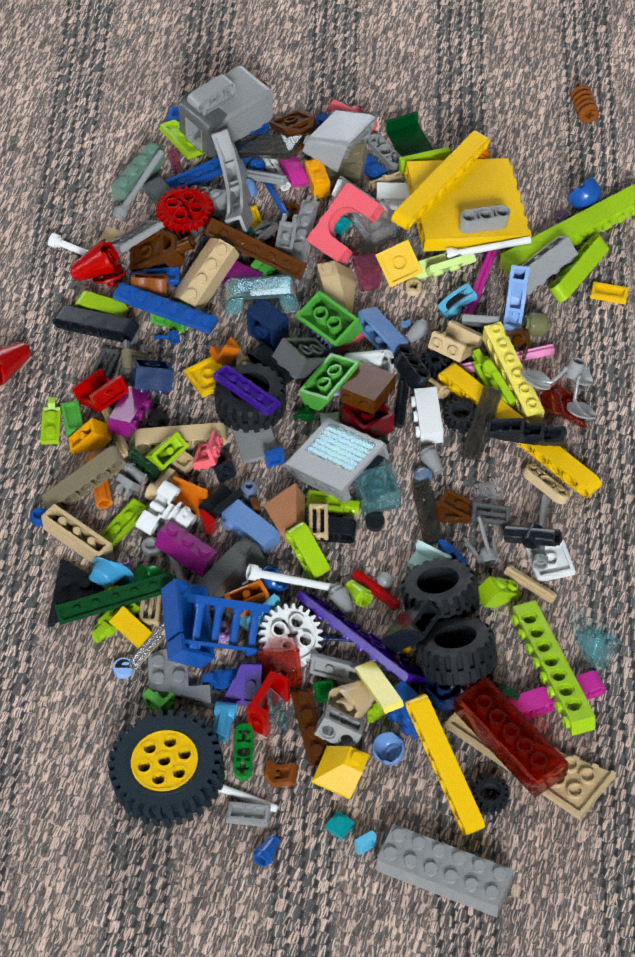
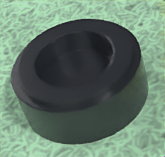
[365,512,385,532]

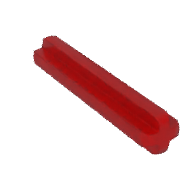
[352,569,401,611]

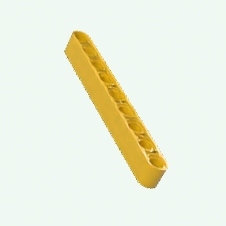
[391,130,490,230]

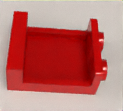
[72,369,129,412]
[247,671,291,737]

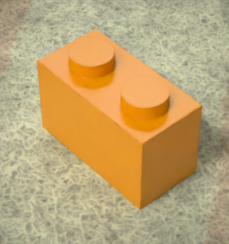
[304,159,331,199]

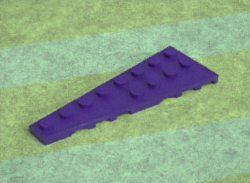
[296,591,426,686]

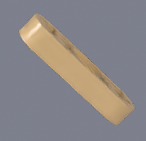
[522,464,570,505]

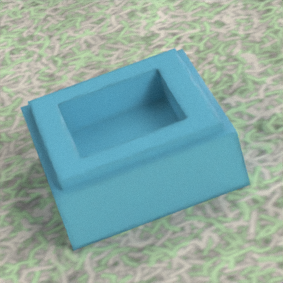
[354,830,377,855]

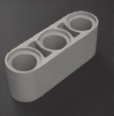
[458,205,511,234]

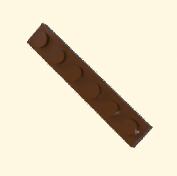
[204,218,308,281]

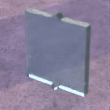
[267,688,289,732]

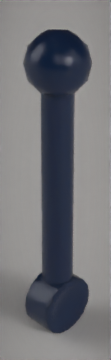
[321,634,353,642]

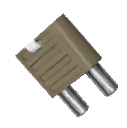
[121,340,149,374]

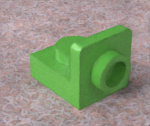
[143,688,176,715]

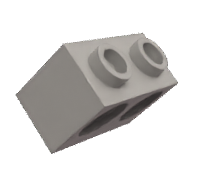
[314,705,365,748]

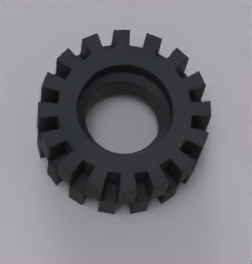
[444,397,478,433]
[471,774,509,816]

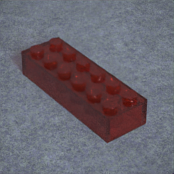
[454,676,569,798]

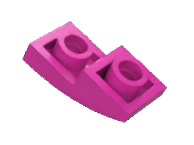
[280,156,309,188]

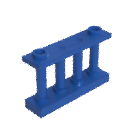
[184,594,271,656]

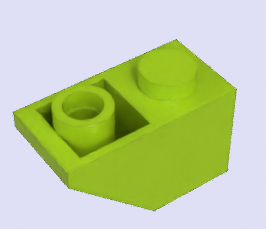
[478,576,522,609]

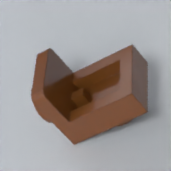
[264,759,299,787]

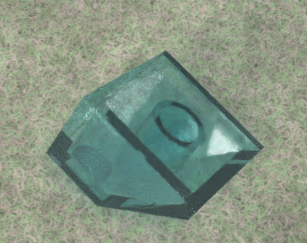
[574,624,622,670]

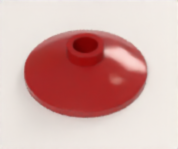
[92,268,127,287]

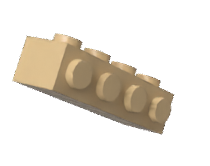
[41,504,114,564]

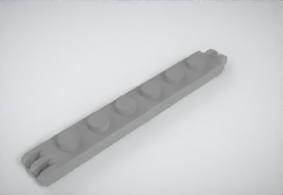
[279,195,320,295]

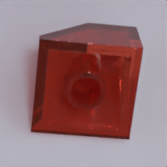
[540,384,587,429]
[257,645,302,687]

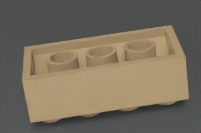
[171,238,240,311]

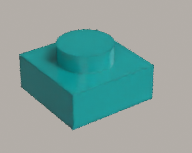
[334,216,351,235]
[325,810,355,840]

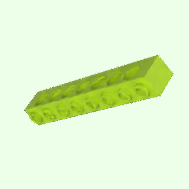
[511,600,595,736]

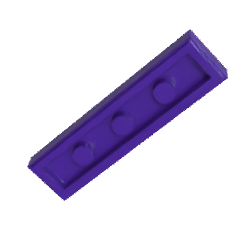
[213,364,281,417]

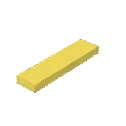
[355,660,404,714]

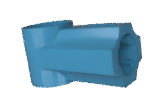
[212,701,237,743]

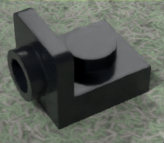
[211,451,236,483]

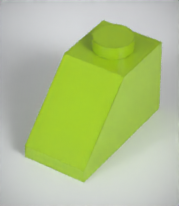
[143,432,189,473]

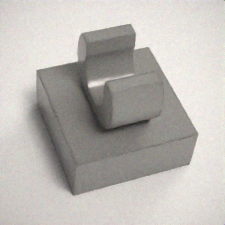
[116,473,142,497]

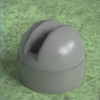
[377,572,394,589]

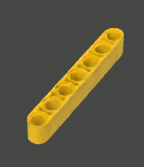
[405,694,485,836]

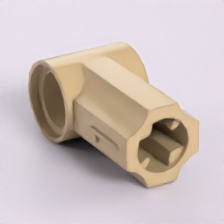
[145,468,179,501]

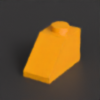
[68,418,112,454]

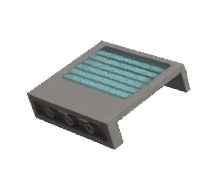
[285,418,389,503]

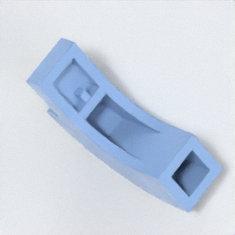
[503,265,530,331]

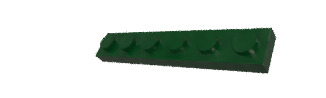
[54,572,173,625]

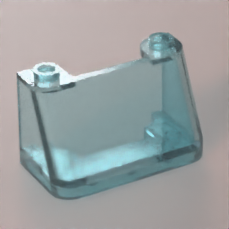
[224,275,299,316]

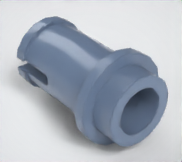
[242,481,257,504]

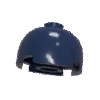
[424,678,465,711]

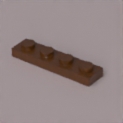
[291,688,326,766]

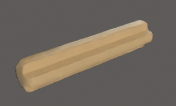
[504,565,557,603]

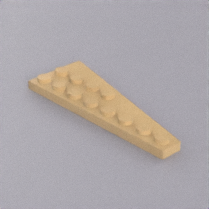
[445,709,616,820]

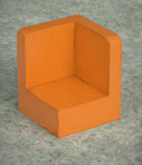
[209,337,241,365]

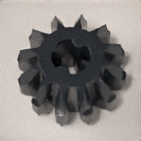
[420,349,450,379]

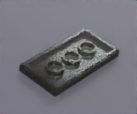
[235,134,304,159]

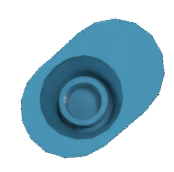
[89,557,135,588]

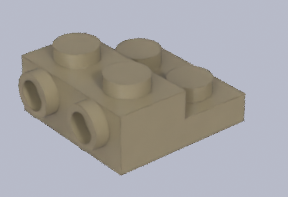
[327,141,368,181]

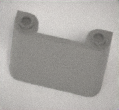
[302,110,377,172]

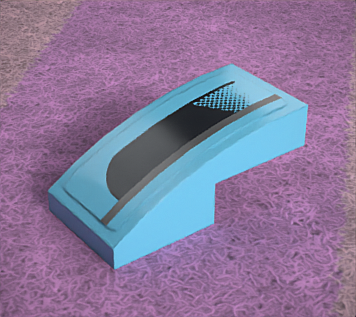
[437,283,477,319]

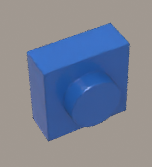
[264,447,285,468]

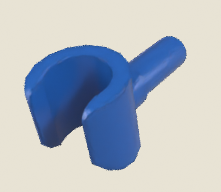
[154,330,180,344]

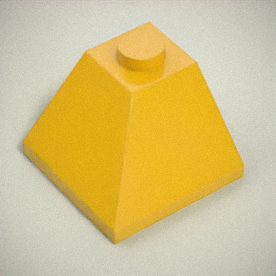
[312,746,370,799]

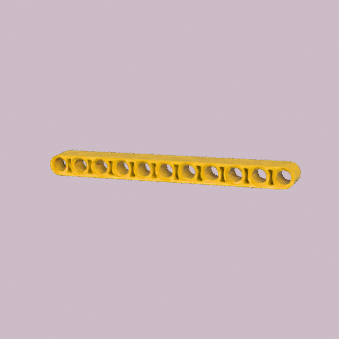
[438,363,602,498]

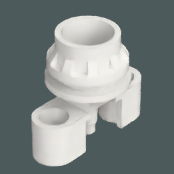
[136,480,197,536]

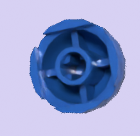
[567,176,602,211]

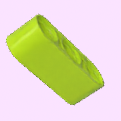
[73,291,128,317]
[285,522,330,580]

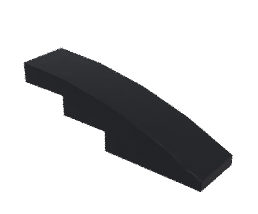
[486,418,567,446]

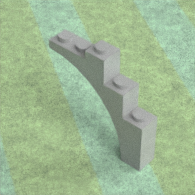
[211,128,254,233]

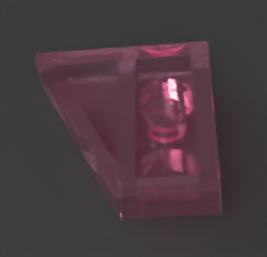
[352,252,383,292]

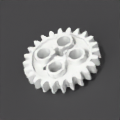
[258,603,323,669]

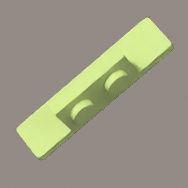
[410,253,476,280]

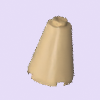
[328,680,376,720]

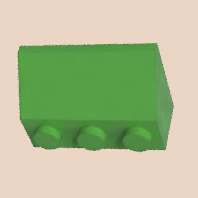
[295,290,363,347]
[299,353,360,411]

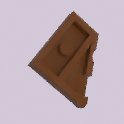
[428,488,481,524]

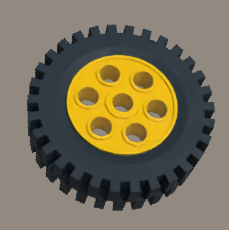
[108,710,225,827]

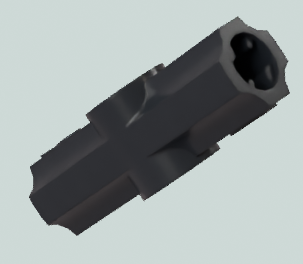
[503,523,562,549]

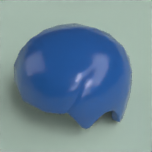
[260,566,289,595]

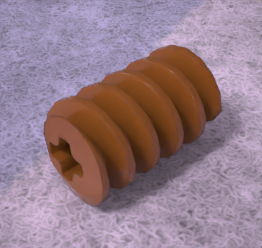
[571,85,599,123]

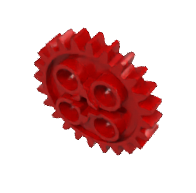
[156,185,214,235]

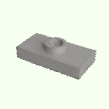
[226,801,271,827]

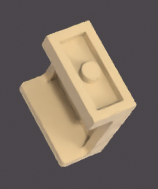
[428,320,483,363]

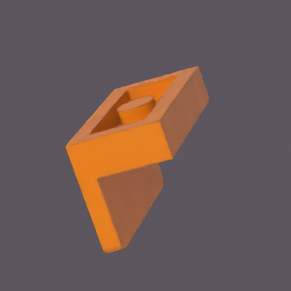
[172,476,208,517]

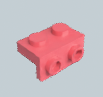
[192,430,223,470]

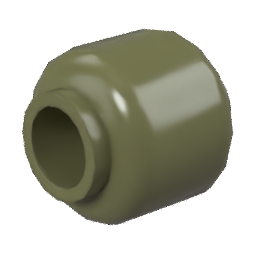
[523,312,551,337]

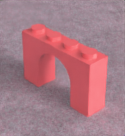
[306,183,385,265]

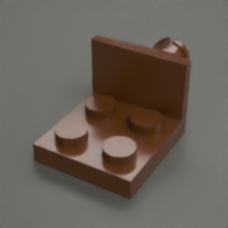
[269,109,318,154]
[130,230,196,272]

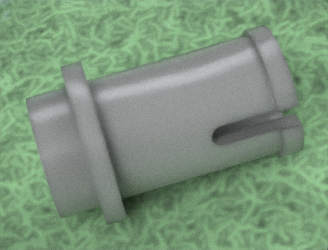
[122,462,147,484]

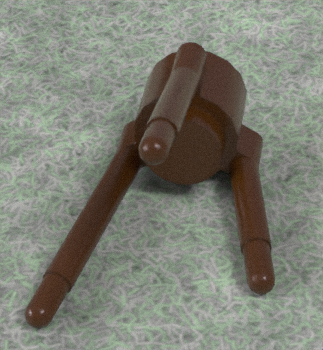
[505,327,532,359]

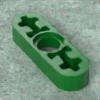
[233,723,254,781]

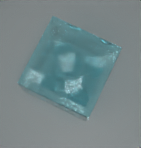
[353,464,401,517]

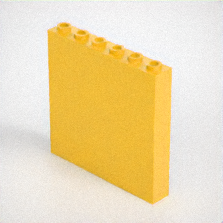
[404,158,532,251]

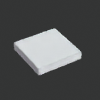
[526,540,576,583]

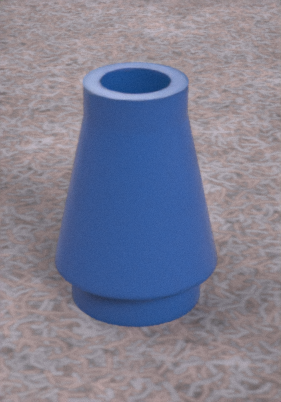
[253,835,280,867]

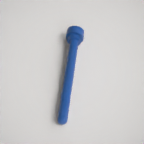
[250,158,289,216]

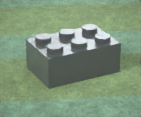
[272,337,334,379]

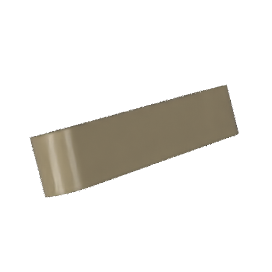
[41,446,126,510]

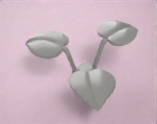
[521,357,596,420]

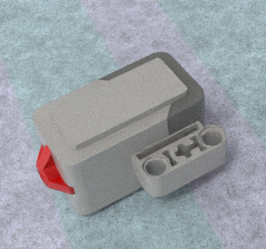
[179,65,273,157]

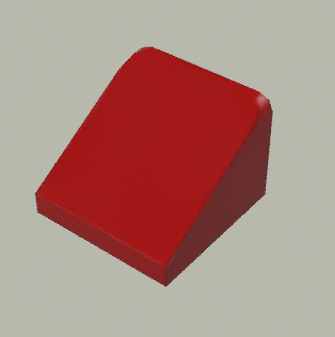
[199,509,216,538]

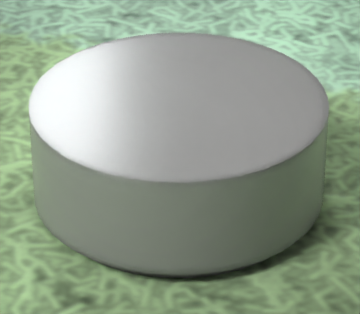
[141,537,161,557]

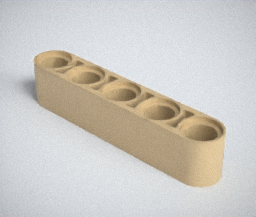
[134,423,227,453]

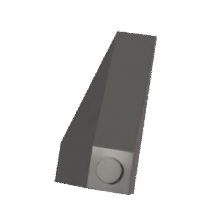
[197,537,270,598]

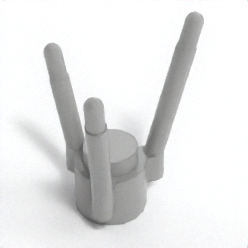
[463,516,499,567]

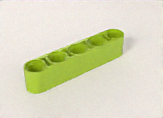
[548,234,610,303]

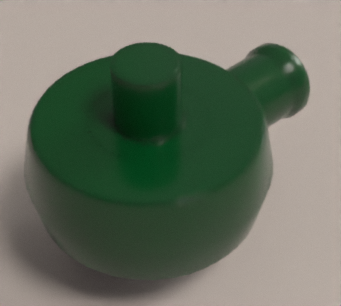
[293,405,315,422]

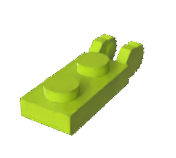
[482,360,516,408]

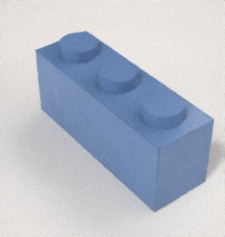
[357,307,408,356]
[222,499,280,556]

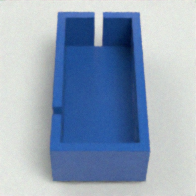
[161,578,215,669]

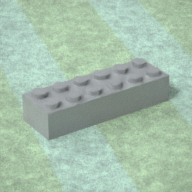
[376,824,514,918]

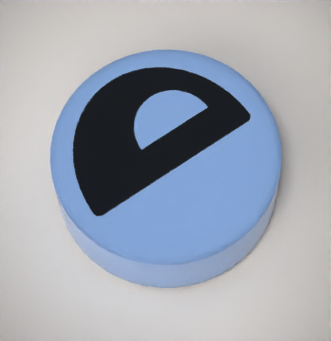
[113,658,134,679]

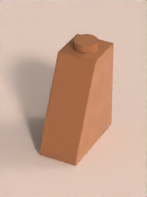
[263,483,305,544]

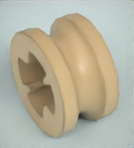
[405,279,422,296]

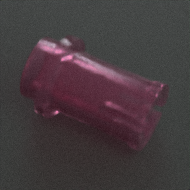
[167,150,182,172]

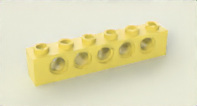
[482,321,545,422]

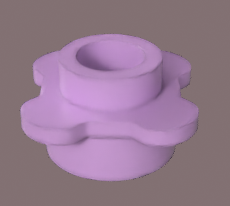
[219,621,231,643]

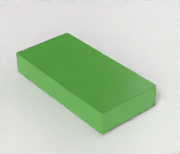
[60,400,84,436]

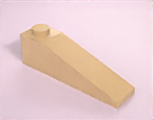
[317,261,356,314]

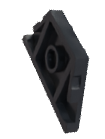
[48,559,97,627]

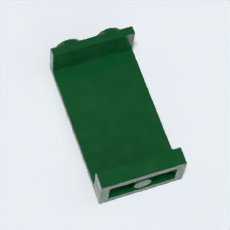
[386,111,439,157]

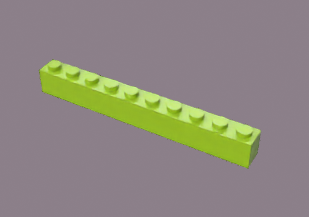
[500,184,635,275]

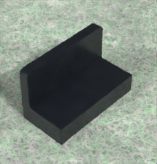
[198,485,245,521]

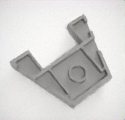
[148,648,211,703]

